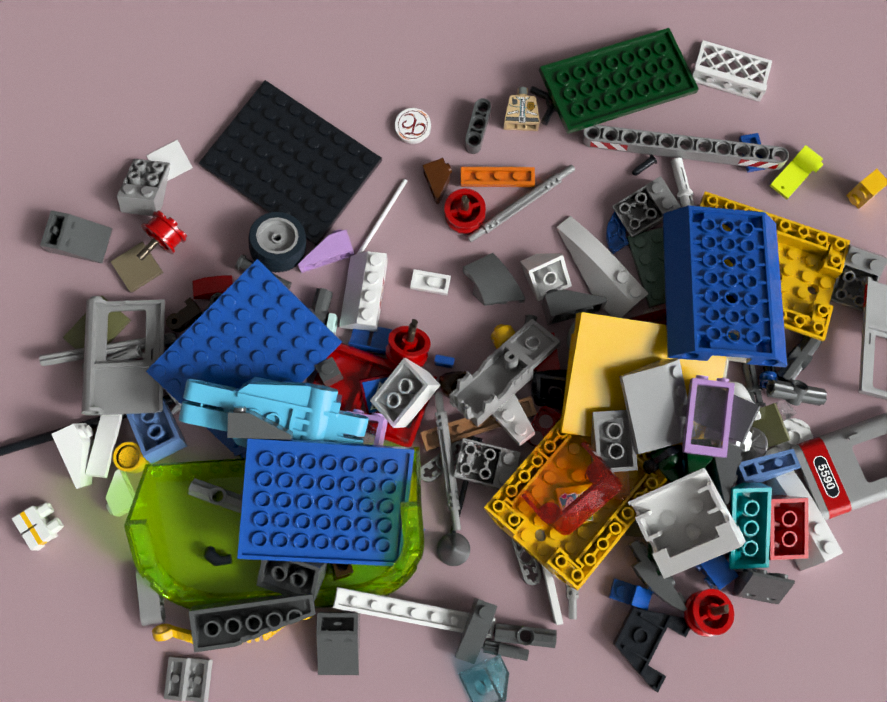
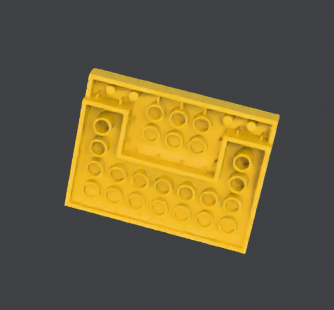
[560,312,730,446]

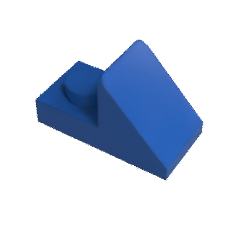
[608,578,652,610]

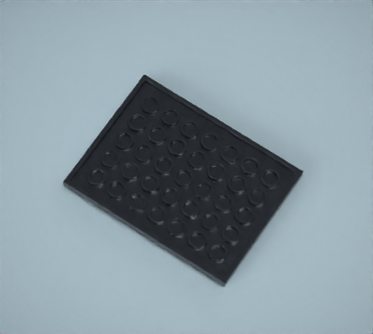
[199,80,382,246]

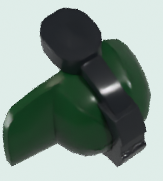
[643,444,685,482]

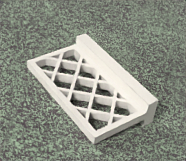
[692,40,772,102]

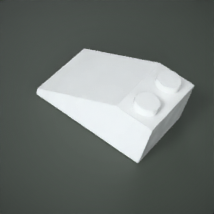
[52,423,94,489]

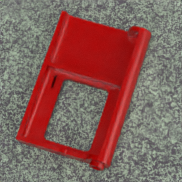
[313,343,439,447]

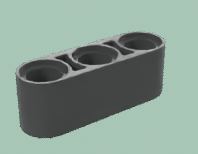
[465,98,491,154]

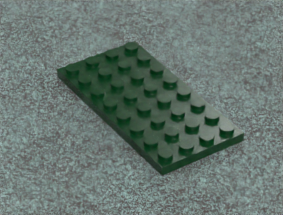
[538,28,699,134]

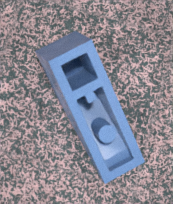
[736,449,801,485]

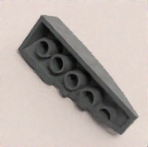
[189,593,316,653]

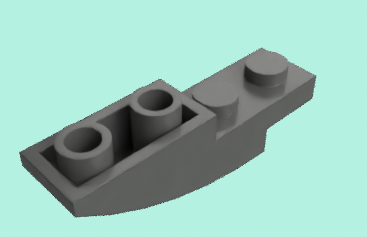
[628,540,687,611]

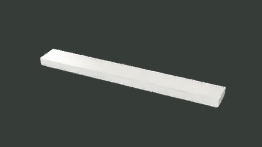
[333,587,496,639]

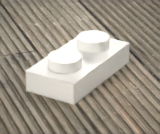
[410,269,451,296]

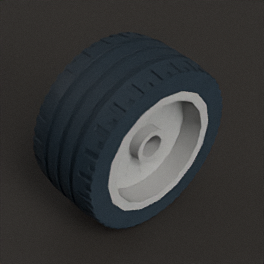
[248,212,306,273]

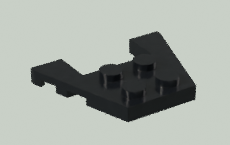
[612,607,690,693]

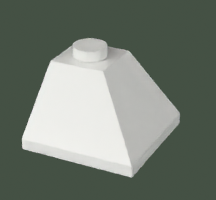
[520,253,572,301]

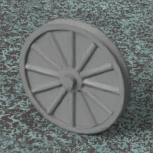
[740,427,768,461]

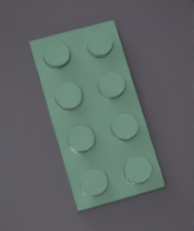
[627,227,666,308]

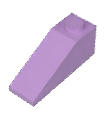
[298,229,355,273]

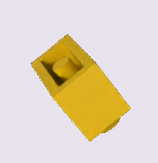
[846,169,887,209]

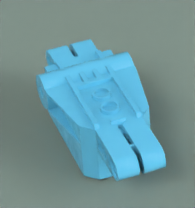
[179,377,369,448]

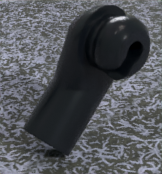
[203,546,233,566]

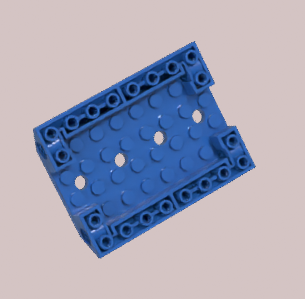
[663,205,787,367]

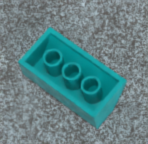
[729,482,772,569]

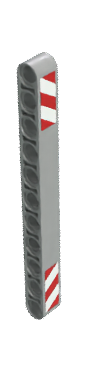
[583,125,789,170]

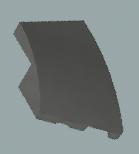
[463,253,525,306]

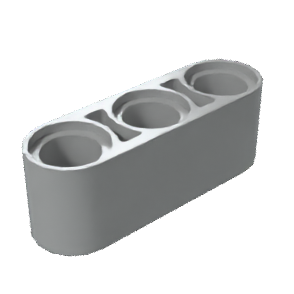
[136,564,166,626]

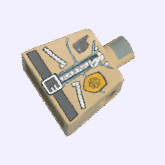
[504,87,540,131]

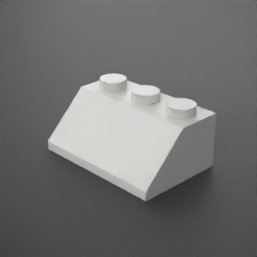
[370,358,440,428]

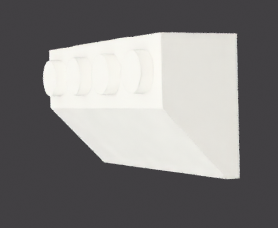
[339,251,388,332]

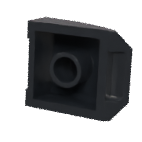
[531,369,567,410]

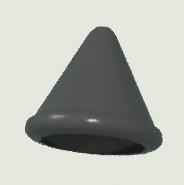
[437,533,470,566]

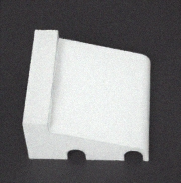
[628,468,746,579]

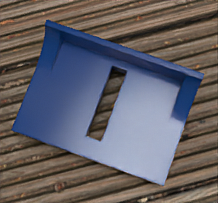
[348,327,392,355]

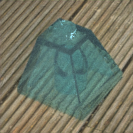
[459,654,509,702]

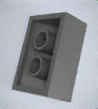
[256,560,328,601]

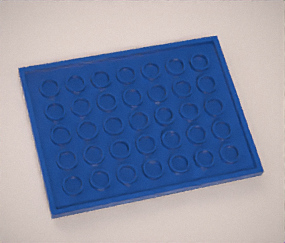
[146,259,342,452]
[237,438,414,567]

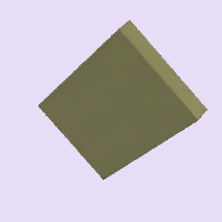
[63,296,131,349]

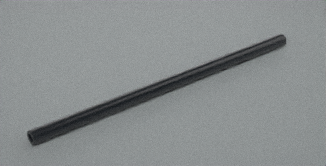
[0,395,175,456]

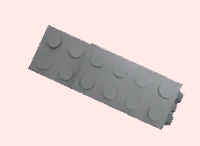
[449,319,561,427]

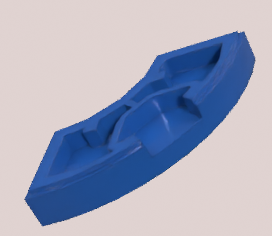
[606,212,629,254]

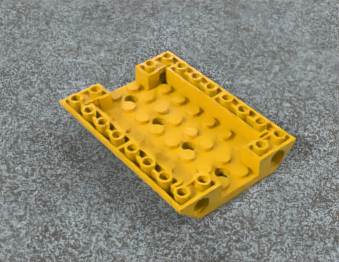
[699,191,850,341]
[484,418,667,591]

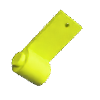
[769,145,823,200]

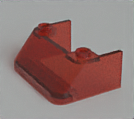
[521,439,622,535]

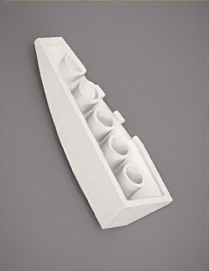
[556,216,648,318]
[764,446,843,571]

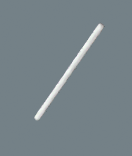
[357,179,407,254]

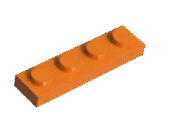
[461,167,535,187]

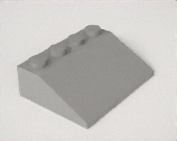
[619,359,695,454]

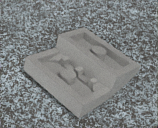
[164,656,213,702]

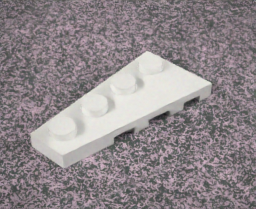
[492,394,535,446]

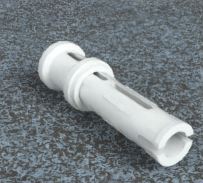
[670,158,697,207]

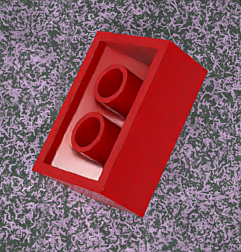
[769,495,808,560]

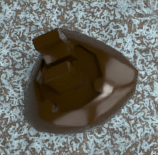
[439,371,466,399]

